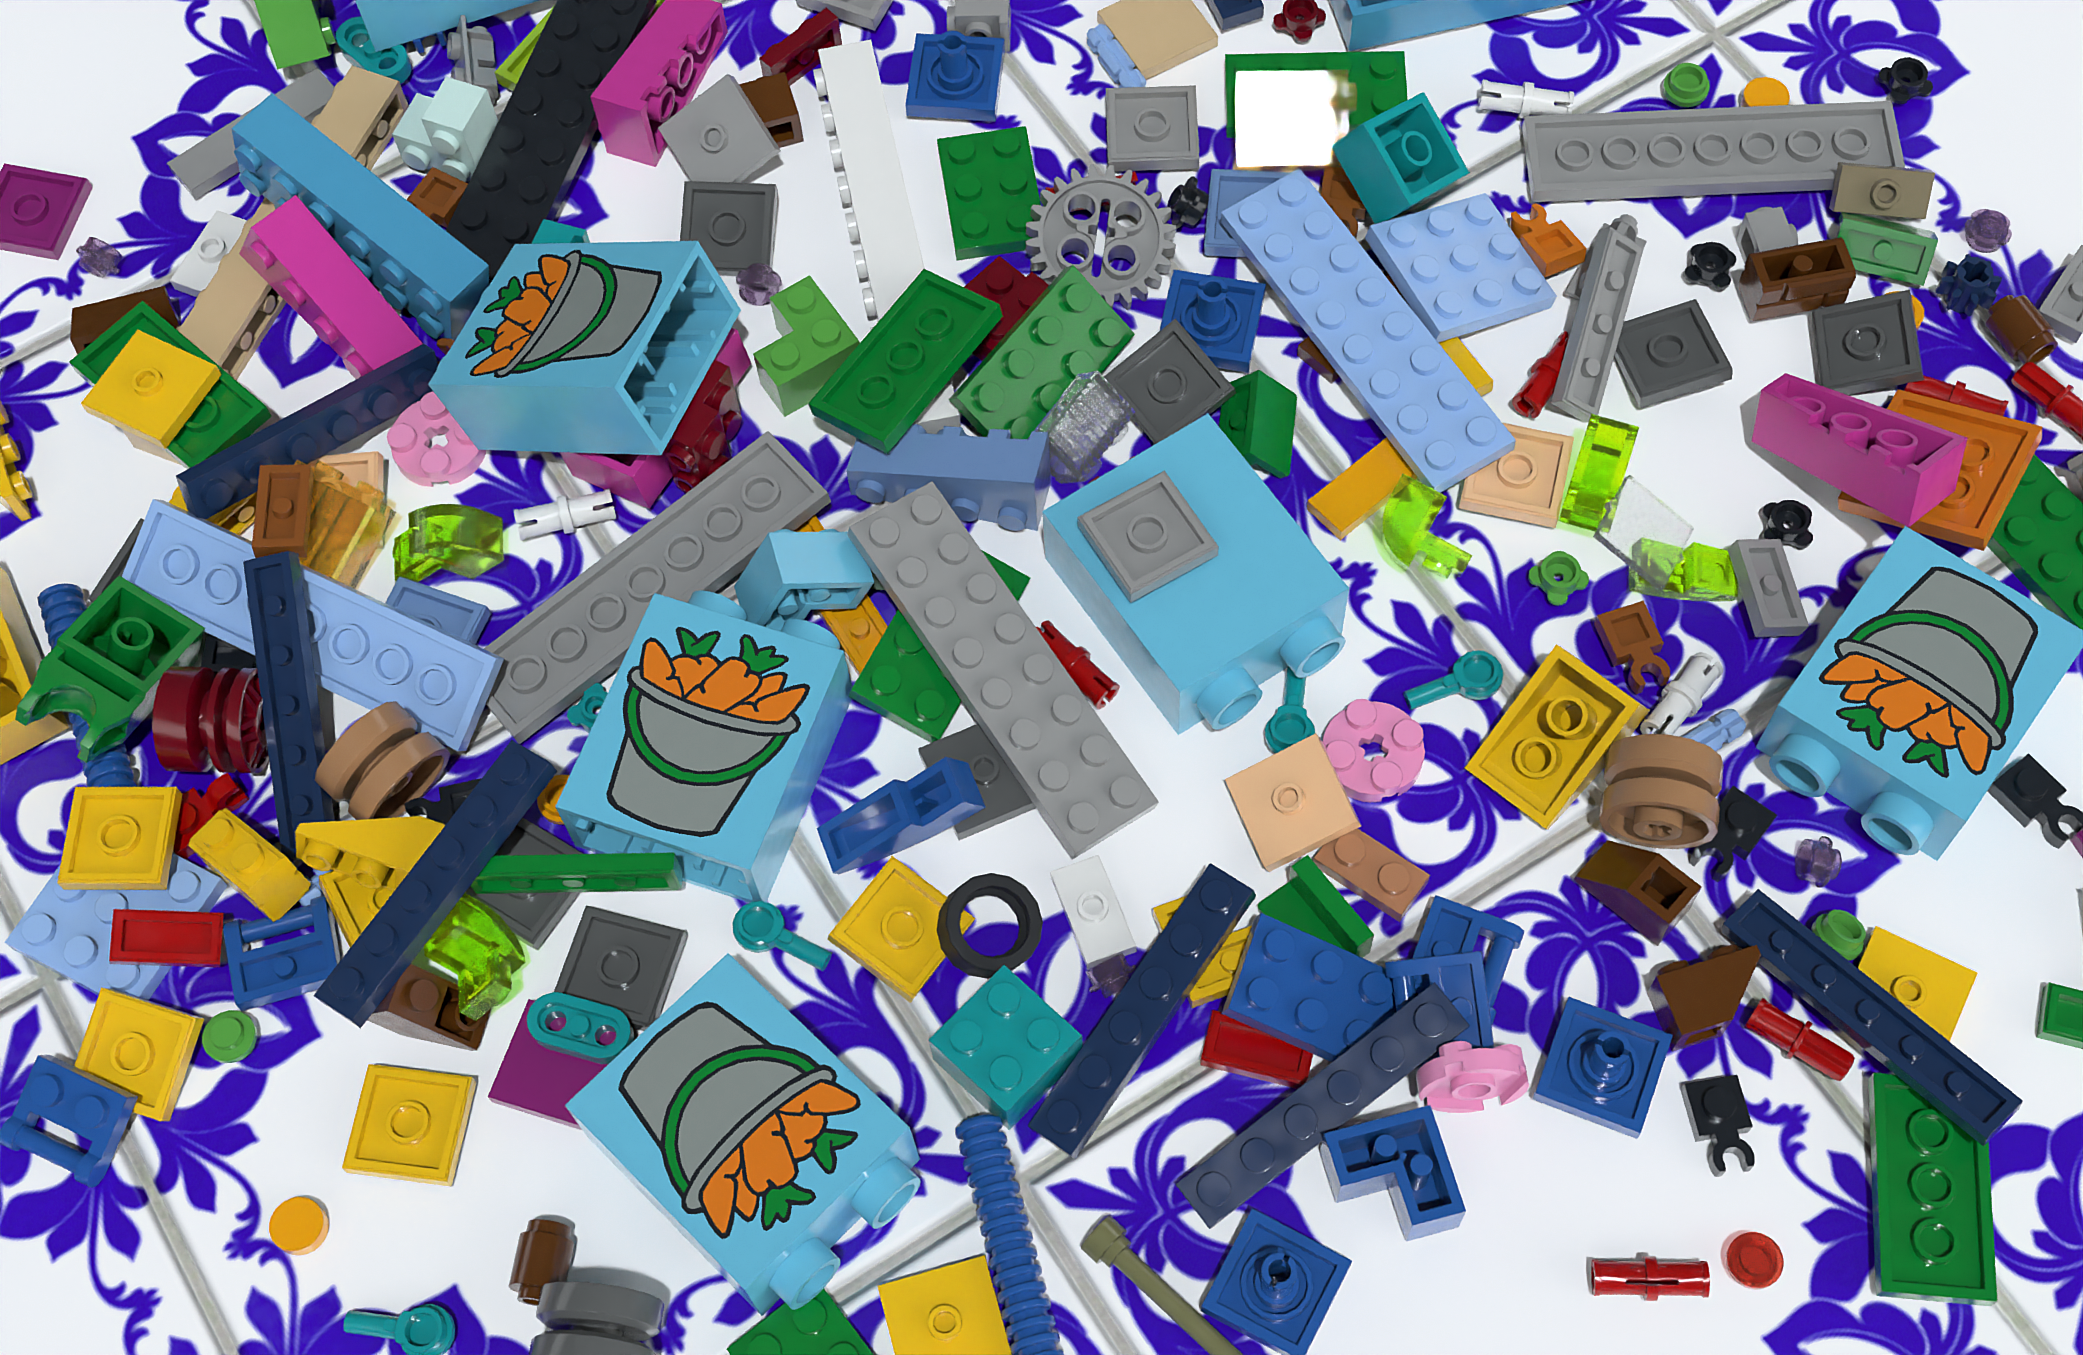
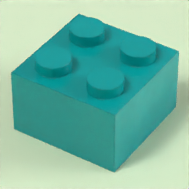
[1330,92,1470,224]
[928,965,1083,1130]

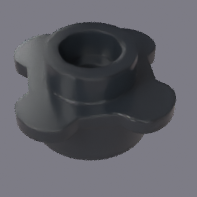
[1878,57,1933,104]
[1167,176,1209,228]
[1684,242,1737,290]
[1762,500,1813,549]

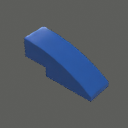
[816,757,986,875]

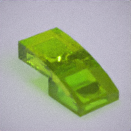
[1629,539,1738,602]

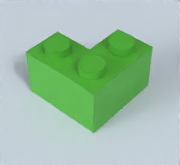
[254,0,337,70]
[753,275,860,417]

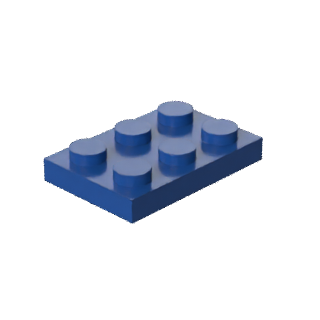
[1222,913,1396,1062]

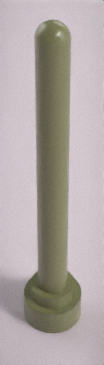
[1081,1216,1243,1355]

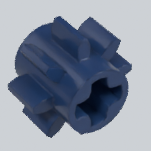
[1935,254,2002,316]

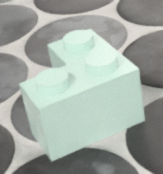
[392,77,498,182]

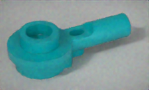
[1403,650,1504,710]
[1265,666,1315,754]
[732,901,832,971]
[344,1304,455,1355]

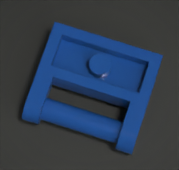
[1412,895,1524,1025]
[223,896,341,1011]
[1385,951,1495,1069]
[0,1054,138,1188]

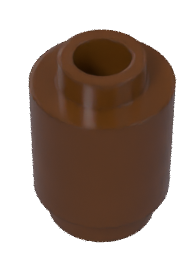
[1985,295,2058,365]
[508,1219,574,1306]

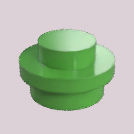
[1663,63,1710,107]
[1812,910,1866,961]
[202,1010,257,1063]

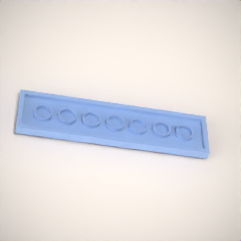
[1221,168,1516,497]
[122,499,504,751]

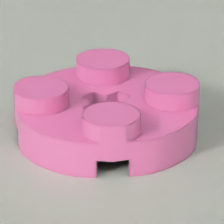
[387,392,486,487]
[1322,699,1425,803]
[1416,1041,1529,1113]

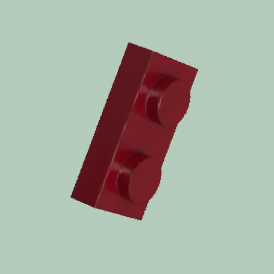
[759,7,842,86]

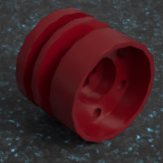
[152,666,269,773]

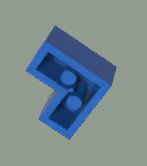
[1320,1105,1466,1242]

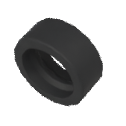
[936,873,1043,979]

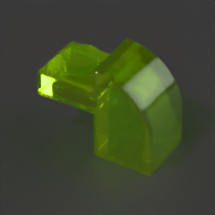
[1558,414,1639,535]
[1380,474,1473,579]
[392,504,504,582]
[424,893,526,1021]

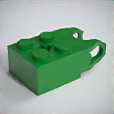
[15,576,205,763]

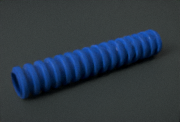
[37,583,137,787]
[955,1114,1064,1355]

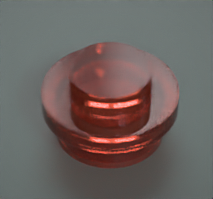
[1725,1232,1784,1290]

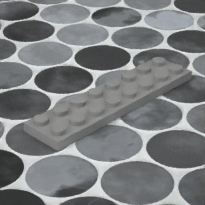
[1522,101,1905,202]
[484,431,831,744]
[847,481,1159,860]

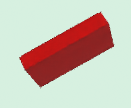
[109,909,224,968]
[1200,1010,1313,1089]

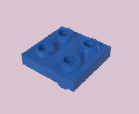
[905,31,1005,121]
[1160,270,1266,373]
[1532,997,1673,1139]
[1201,1208,1352,1355]

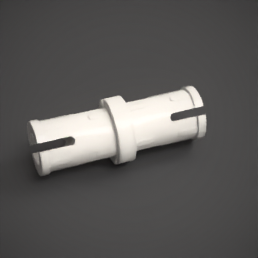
[1478,79,1574,119]
[514,489,616,540]
[1640,652,1723,735]

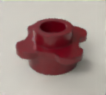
[1273,0,1326,42]

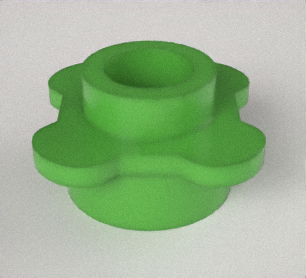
[1528,551,1589,605]

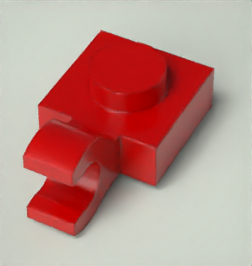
[173,773,249,859]

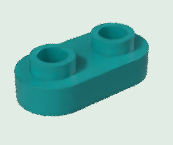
[336,17,412,84]
[527,992,634,1064]

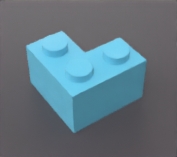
[734,529,874,631]

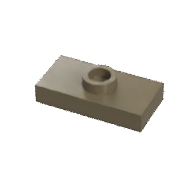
[1829,162,1935,219]

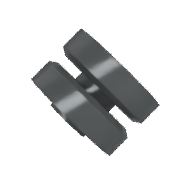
[529,1282,664,1355]

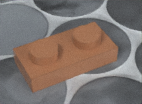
[1313,828,1430,922]

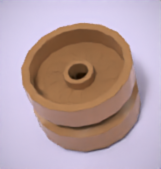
[315,701,450,820]
[1599,734,1724,849]

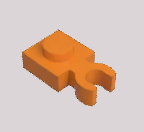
[1509,203,1587,278]

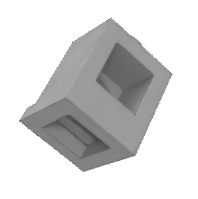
[947,0,1011,52]
[1736,207,1806,264]

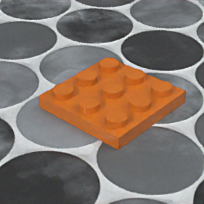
[1838,389,2042,551]

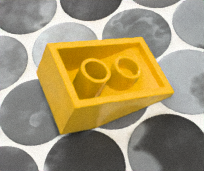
[1465,644,1650,830]

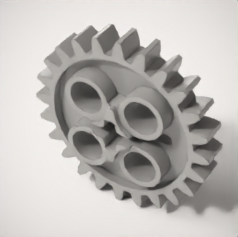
[1025,164,1176,310]

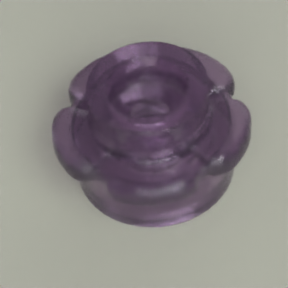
[1964,209,2012,253]
[76,237,122,278]
[736,263,782,306]
[1795,836,1842,888]
[1086,953,1136,999]

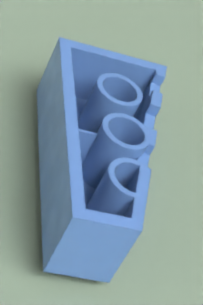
[846,424,1051,531]

